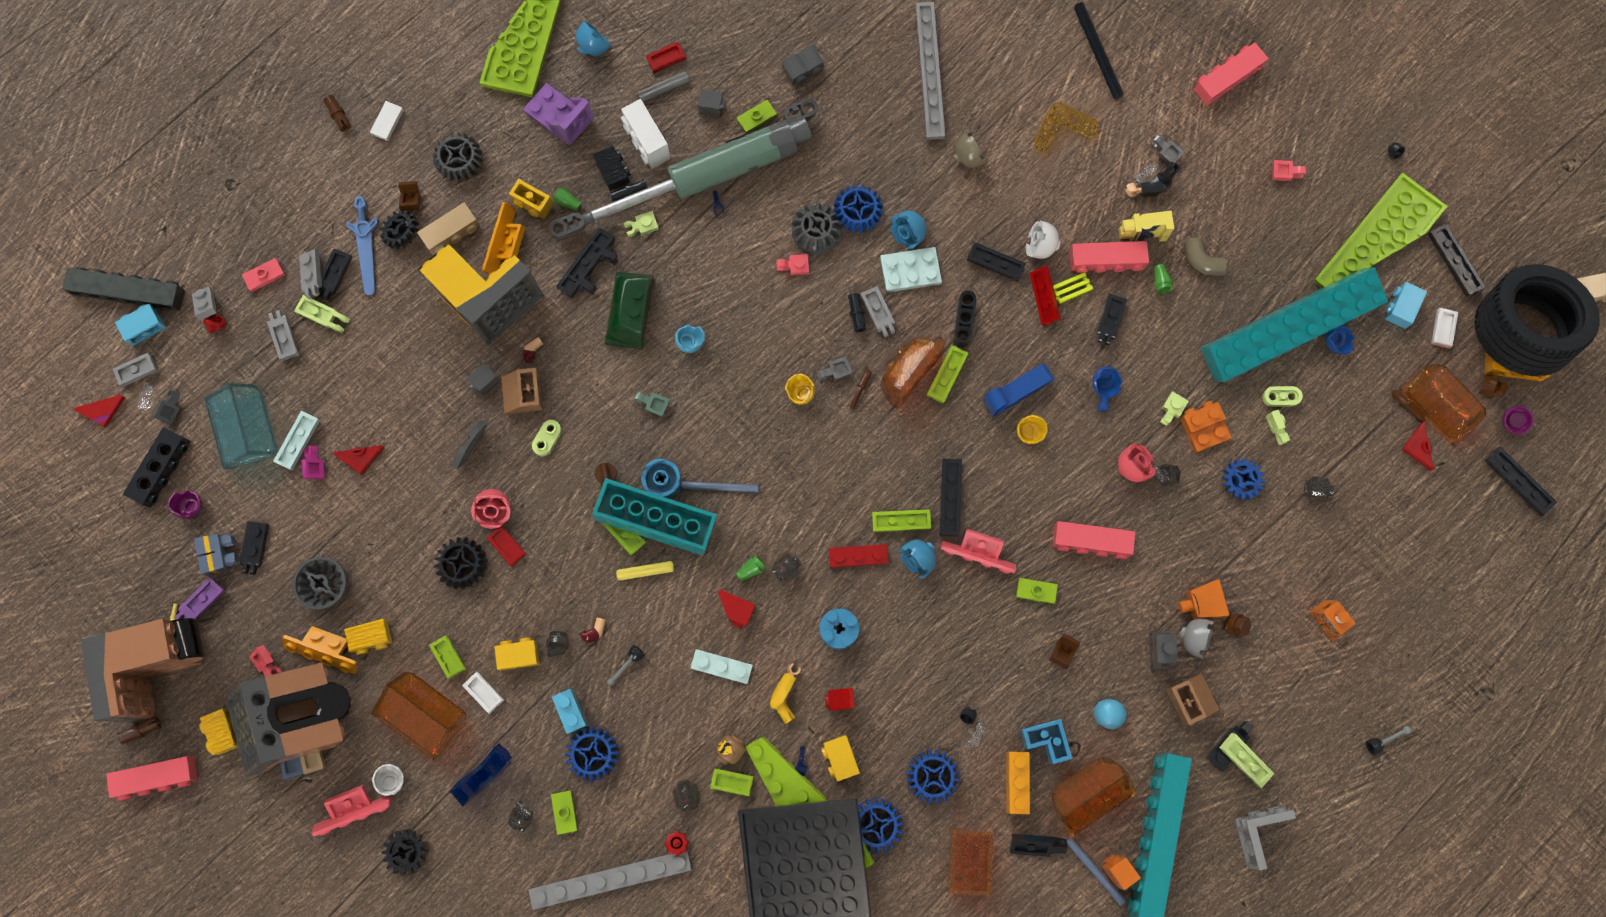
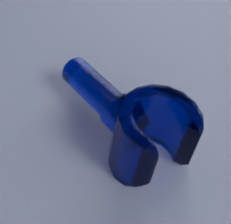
[712,191,724,215]
[796,746,808,776]

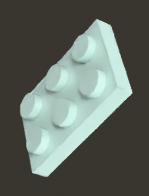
[880,247,942,293]

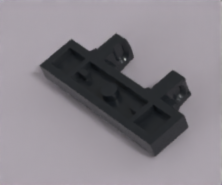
[556,228,619,298]

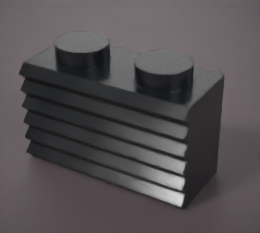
[593,146,631,191]

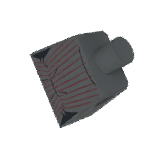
[1149,632,1178,670]

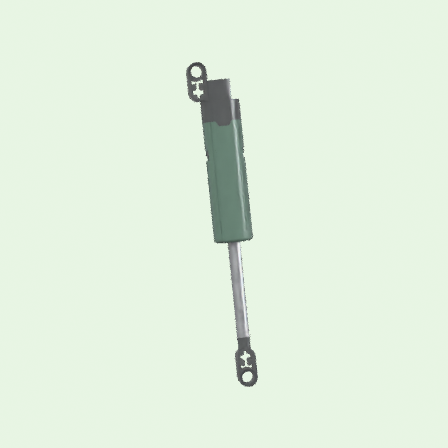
[550,99,818,240]

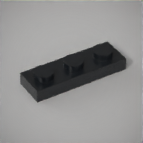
[967,242,1026,282]

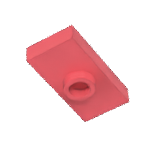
[242,258,285,292]

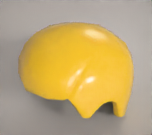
[785,374,816,405]
[1016,415,1048,444]

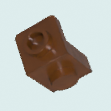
[398,181,421,211]
[1049,634,1080,670]

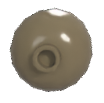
[953,130,987,168]

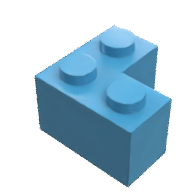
[1019,719,1073,764]

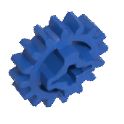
[1221,458,1266,500]

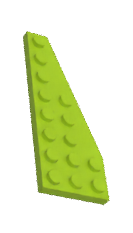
[479,0,561,98]
[1313,173,1448,288]
[745,736,874,868]

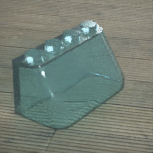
[204,383,277,469]

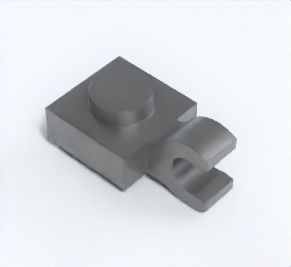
[1150,135,1185,166]
[817,356,853,382]

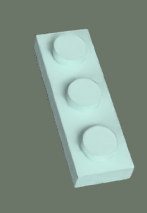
[273,411,320,471]
[691,649,753,684]

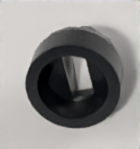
[1388,143,1405,159]
[959,707,977,724]

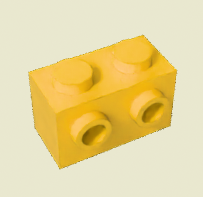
[509,179,554,219]

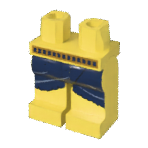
[1118,211,1174,242]

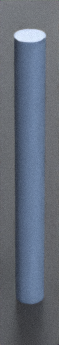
[681,481,759,493]
[1067,837,1126,905]

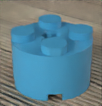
[641,458,682,499]
[819,609,859,650]

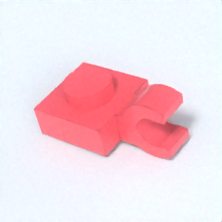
[1272,160,1306,181]
[776,254,809,275]
[249,645,282,677]

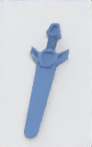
[347,196,378,295]

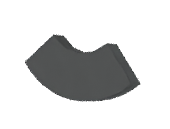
[452,420,487,469]

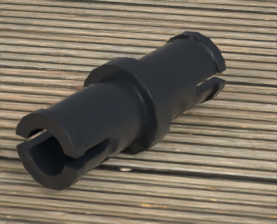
[609,179,648,202]
[848,293,866,332]

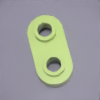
[1262,386,1303,407]
[532,420,562,456]

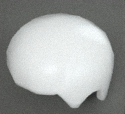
[372,764,404,796]

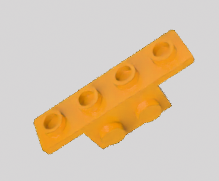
[482,202,526,275]
[282,626,357,675]

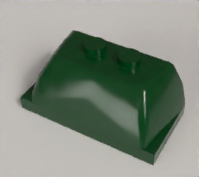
[605,271,654,349]

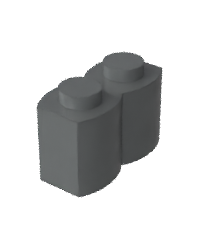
[782,45,824,85]

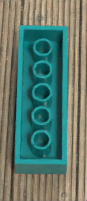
[592,478,717,556]

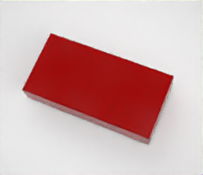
[646,41,686,73]
[486,526,526,567]

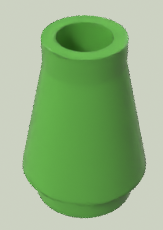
[553,188,582,212]
[1153,264,1173,294]
[736,555,766,582]

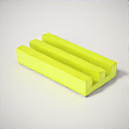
[1053,272,1093,304]

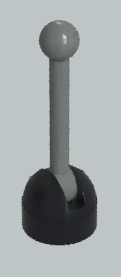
[607,645,646,686]
[1365,726,1411,756]

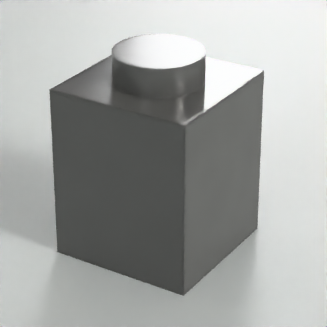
[698,89,726,117]
[467,363,500,396]

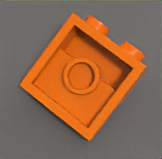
[1180,401,1232,453]

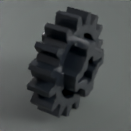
[380,210,419,250]
[381,829,428,875]

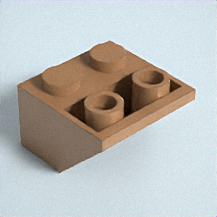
[501,368,543,414]
[1166,673,1219,726]

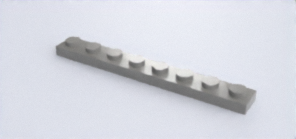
[915,2,945,140]
[528,850,692,910]

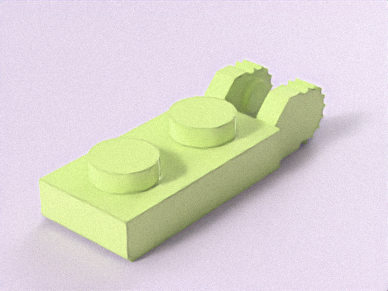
[294,295,350,333]

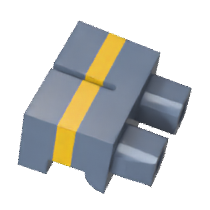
[194,534,239,577]

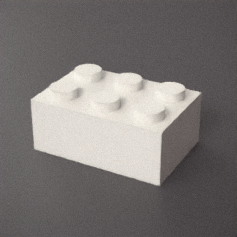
[621,99,671,169]

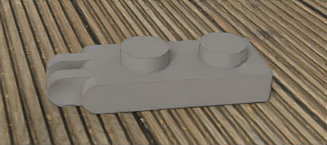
[299,249,322,299]
[860,286,895,337]
[267,309,300,361]

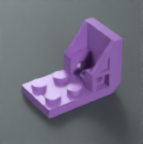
[523,83,594,145]

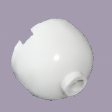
[1026,220,1060,259]

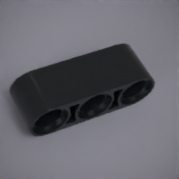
[953,290,977,348]

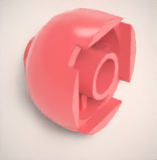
[1118,443,1156,482]
[471,489,511,529]

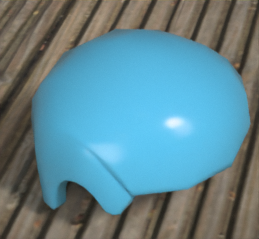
[675,324,705,353]
[1094,699,1127,730]

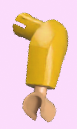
[770,663,801,724]

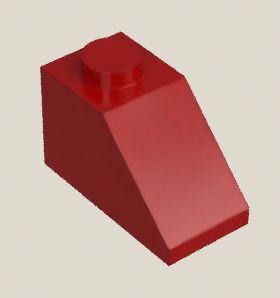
[718,589,756,629]
[824,688,855,711]

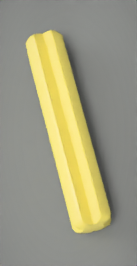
[616,561,674,580]

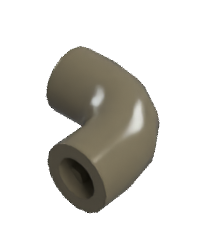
[1184,238,1226,276]

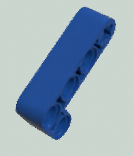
[982,363,1055,417]

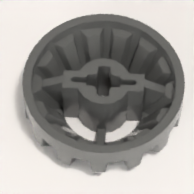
[792,203,842,255]
[292,557,350,611]

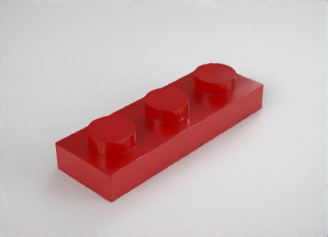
[1029,266,1061,326]
[829,544,888,568]

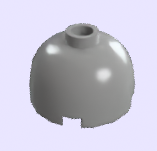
[1180,618,1215,659]

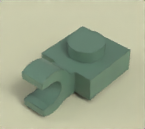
[635,392,670,418]

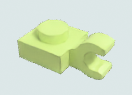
[1160,391,1189,426]

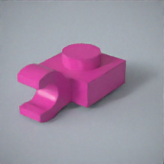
[302,446,325,480]

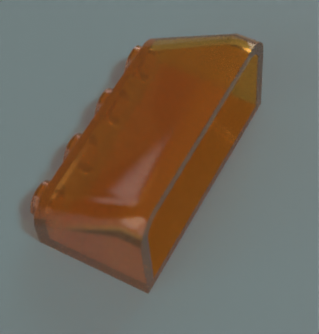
[371,672,467,761]

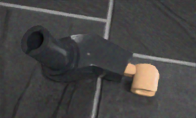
[1126,162,1180,198]

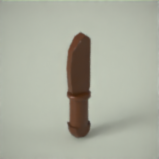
[850,369,872,409]
[1392,390,1426,422]

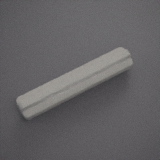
[638,72,689,102]

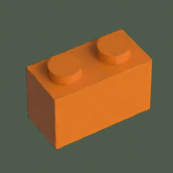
[1101,854,1141,890]

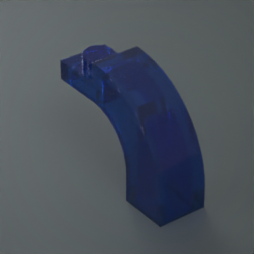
[450,743,512,807]

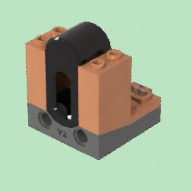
[81,618,205,723]
[226,663,351,777]

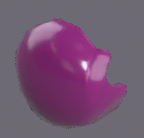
[1502,406,1534,434]
[168,490,202,519]

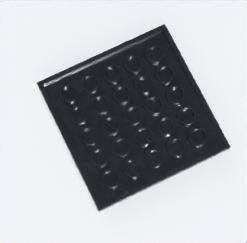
[738,798,872,917]

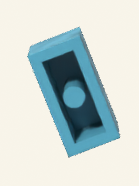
[1385,282,1427,329]
[115,304,167,346]
[552,689,588,734]

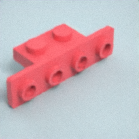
[940,529,1016,574]
[312,785,392,837]

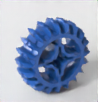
[833,183,883,234]
[565,726,620,782]
[906,749,960,804]
[858,797,904,854]

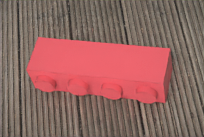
[1194,43,1269,106]
[1069,241,1149,273]
[1052,521,1135,559]
[106,756,198,801]

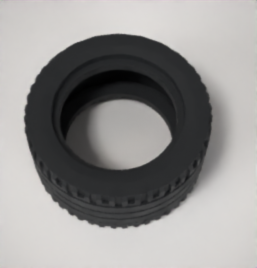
[1474,264,1600,377]

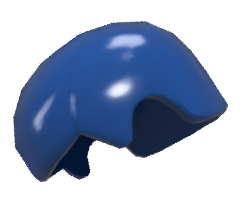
[1325,325,1355,355]

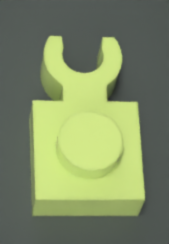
[624,211,659,237]
[1266,410,1290,445]

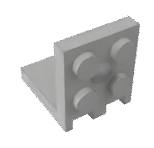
[1235,806,1296,870]

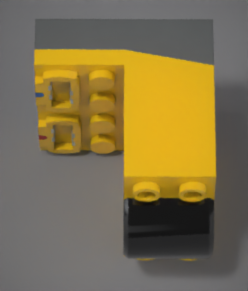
[418,244,543,346]

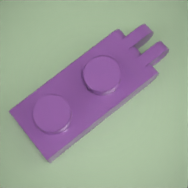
[174,577,226,625]

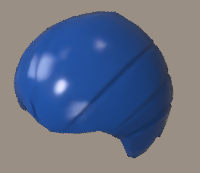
[1092,366,1123,412]

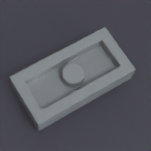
[192,287,217,321]
[113,353,158,387]

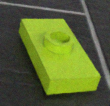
[736,100,777,133]
[1016,578,1058,604]
[429,635,466,679]
[710,768,754,797]
[551,790,578,835]

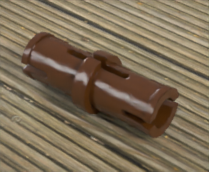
[323,95,351,132]
[117,716,161,745]

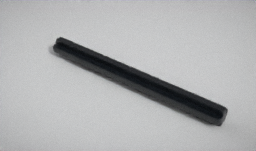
[1074,2,1124,99]

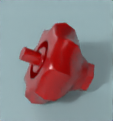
[203,313,226,333]
[664,830,690,856]

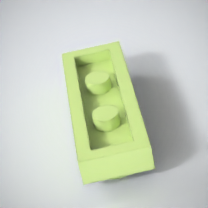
[1219,733,1274,789]

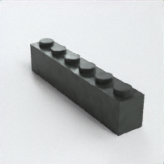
[62,267,185,311]

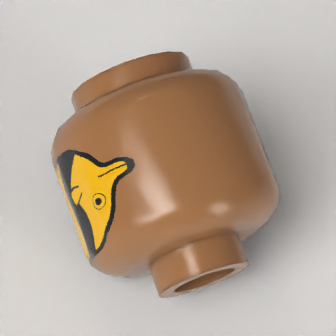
[716,734,745,765]

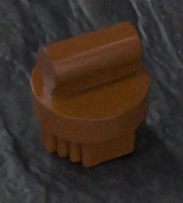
[1479,375,1508,398]
[594,463,617,485]
[1222,613,1251,637]

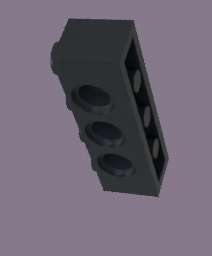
[122,427,190,508]

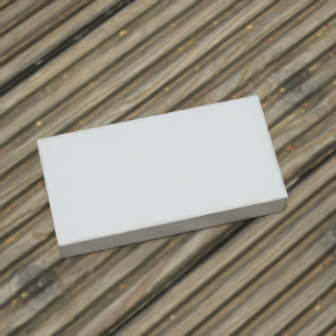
[370,101,404,141]
[1431,308,1458,349]
[462,672,504,714]

